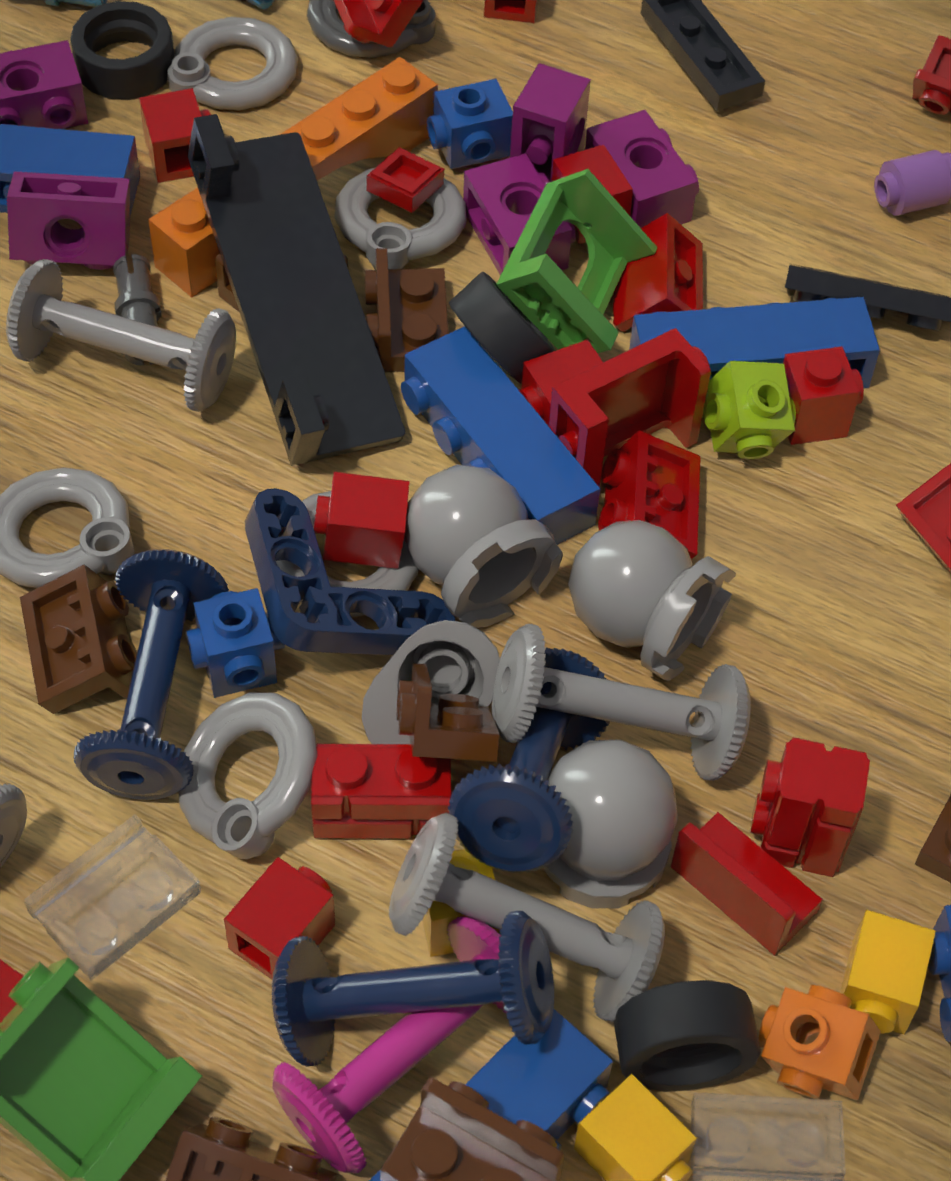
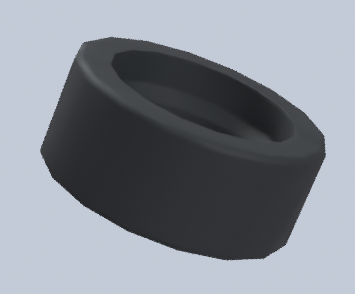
[70,1,174,100]
[449,272,556,384]
[614,980,761,1092]

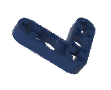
[245,488,455,655]

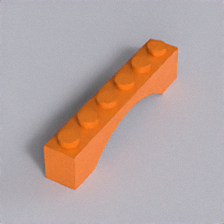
[148,57,438,298]

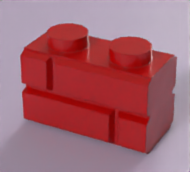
[750,737,870,877]
[311,744,451,839]

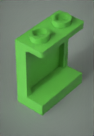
[0,957,202,1181]

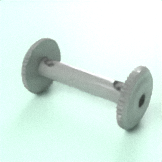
[6,259,236,412]
[492,624,751,781]
[389,813,665,1022]

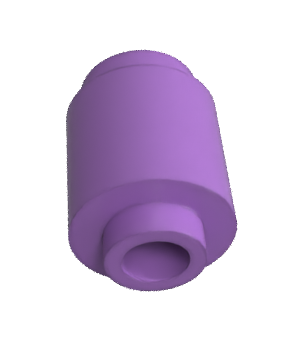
[874,150,951,216]

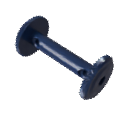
[73,549,229,800]
[448,648,610,873]
[272,911,554,1067]

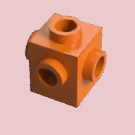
[758,985,881,1101]

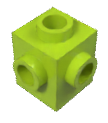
[704,361,796,459]

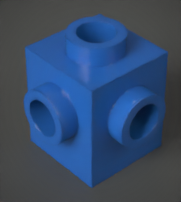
[427,79,513,169]
[186,588,285,698]

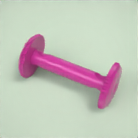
[272,916,507,1174]

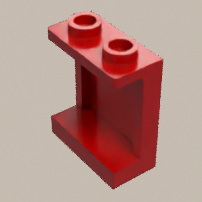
[549,328,711,488]

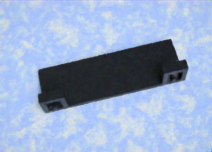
[188,114,405,466]

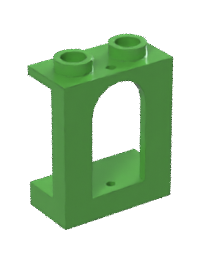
[496,169,658,354]

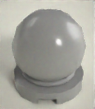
[404,465,563,628]
[568,520,736,681]
[544,739,678,909]

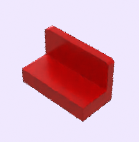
[613,213,703,332]
[671,812,823,956]

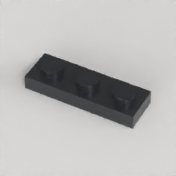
[641,0,765,111]
[784,263,951,331]

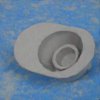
[361,620,500,744]

